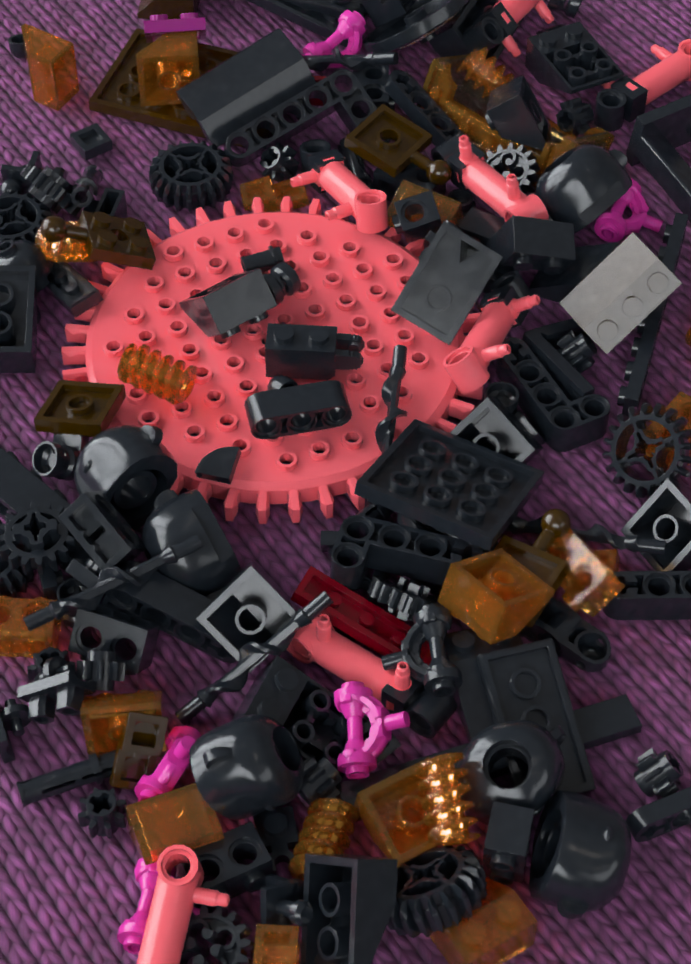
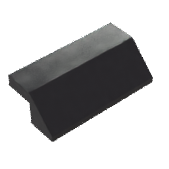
[175,28,316,147]

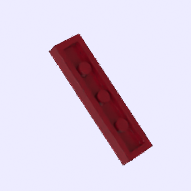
[290,566,431,665]

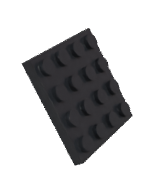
[354,419,544,551]

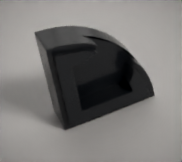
[195,447,241,484]

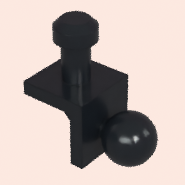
[0,151,66,196]
[260,874,314,931]

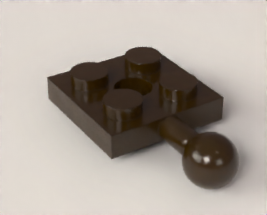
[344,104,452,185]
[40,211,156,270]
[465,509,571,628]

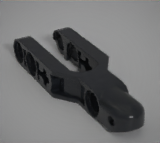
[414,541,611,673]

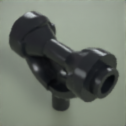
[381,604,463,697]

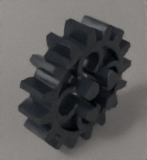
[486,142,541,194]
[367,575,450,622]
[180,905,256,964]

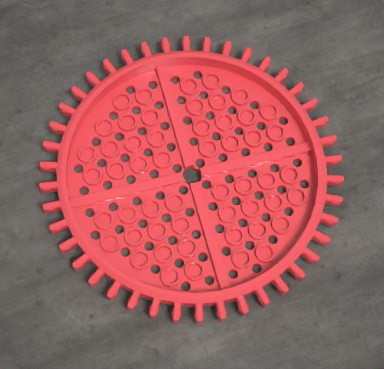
[61,196,488,524]

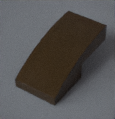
[109,710,169,790]

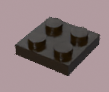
[34,380,126,437]

